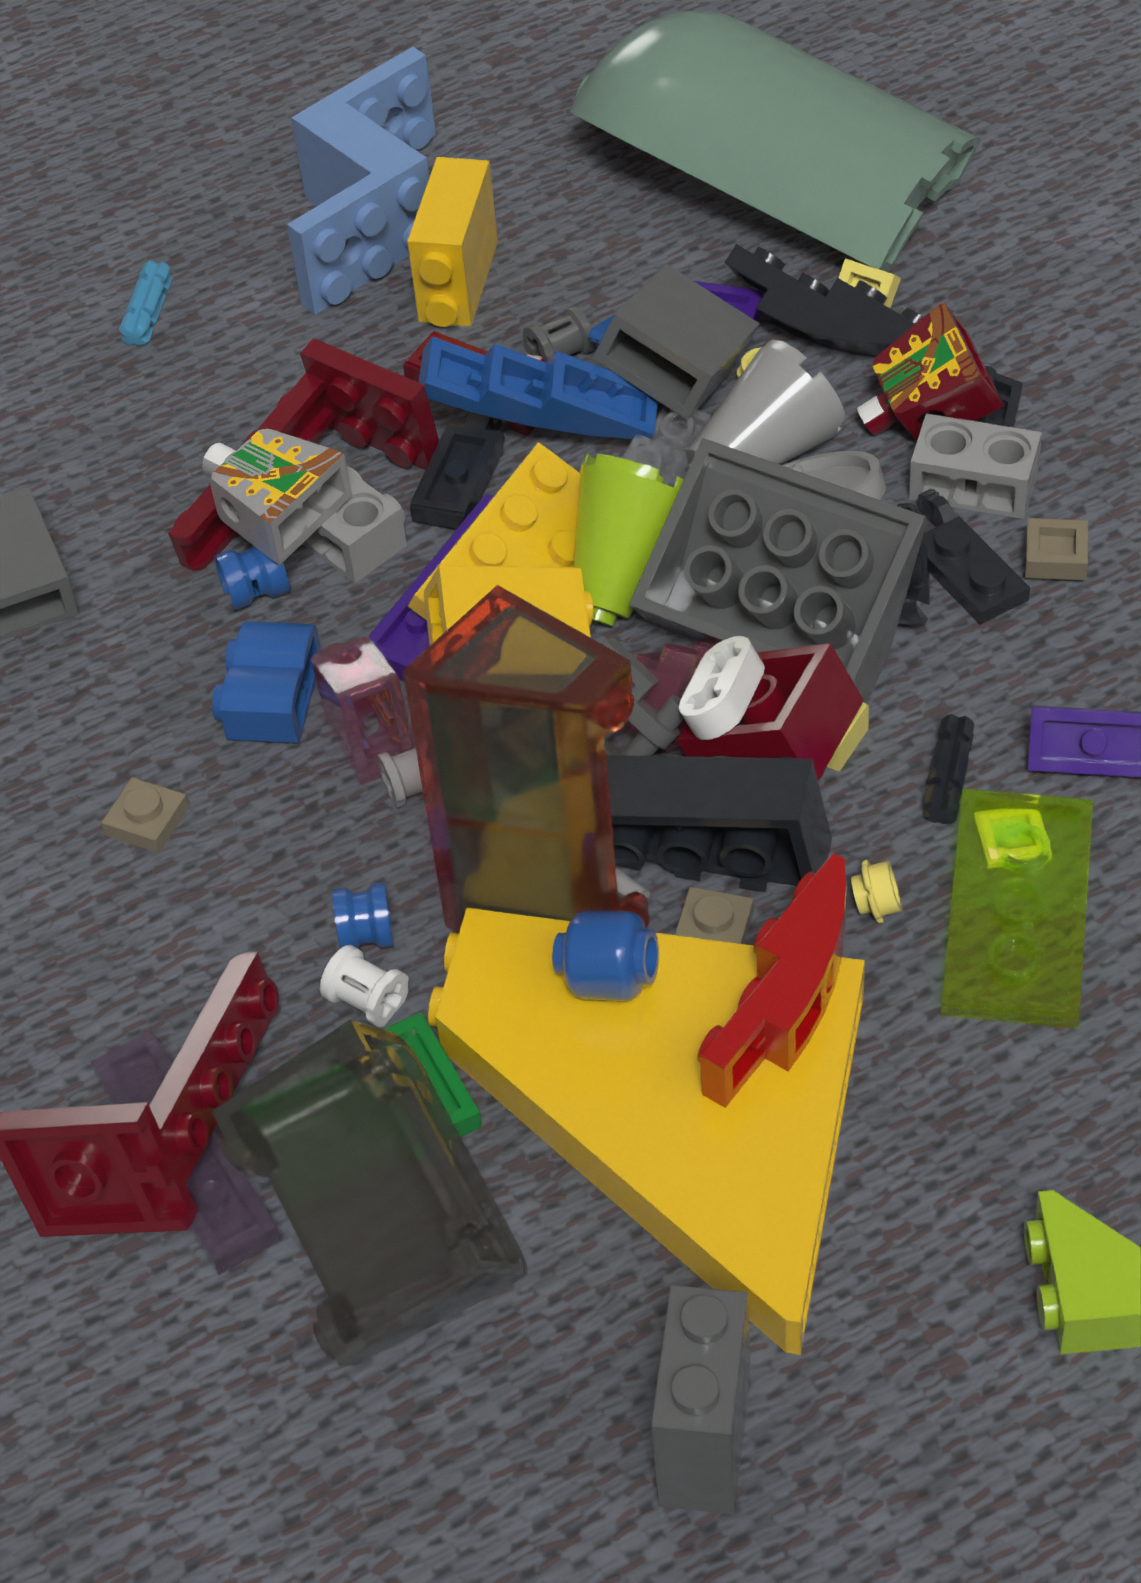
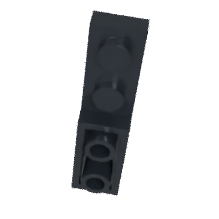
[724,244,923,357]

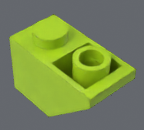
[1024,1190,1141,1354]

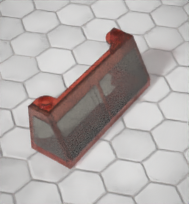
[403,585,650,933]

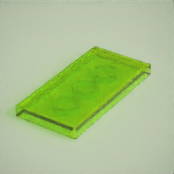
[941,788,1093,1029]

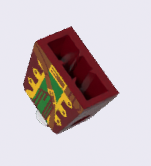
[857,302,1004,441]

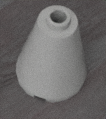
[685,340,846,472]

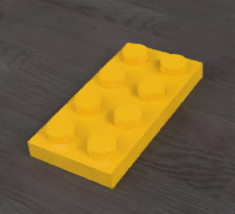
[408,442,580,620]

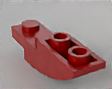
[697,853,846,1108]

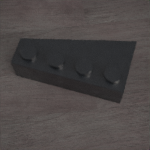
[543,754,832,892]

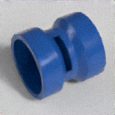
[214,545,290,611]

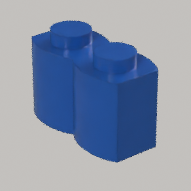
[212,621,322,743]

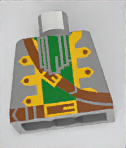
[202,428,352,564]

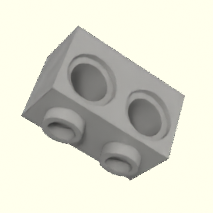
[909,414,1042,519]
[302,466,407,583]

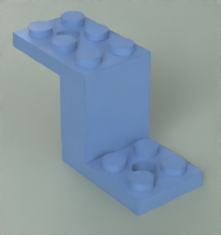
[287,46,436,314]

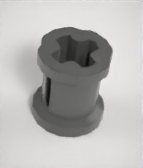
[523,306,595,363]

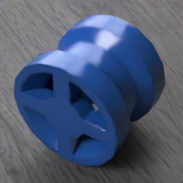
[332,882,394,949]

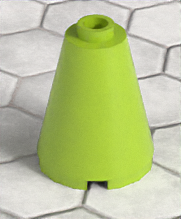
[574,454,684,627]

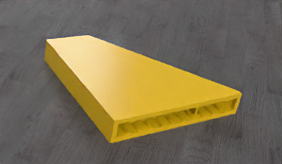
[428,908,865,1355]

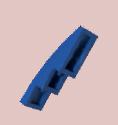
[419,337,658,441]

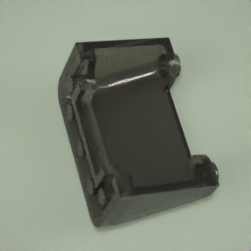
[212,1020,528,1366]

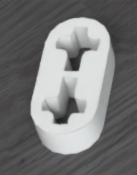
[679,636,765,740]

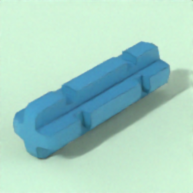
[119,260,173,346]

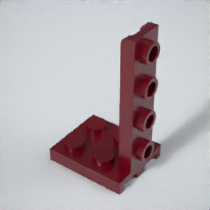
[168,338,439,571]
[0,952,279,1237]

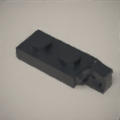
[410,412,505,529]

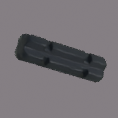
[923,714,975,824]

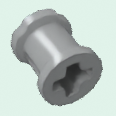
[377,734,456,808]

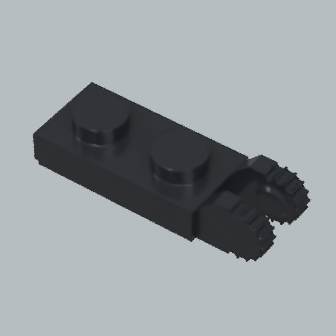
[900,488,1030,625]

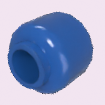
[552,910,659,1001]

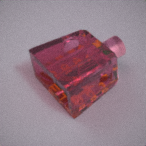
[311,637,414,786]

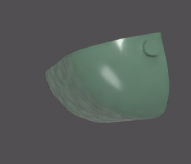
[569,10,981,272]

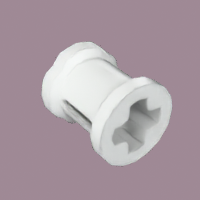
[320,945,409,1028]

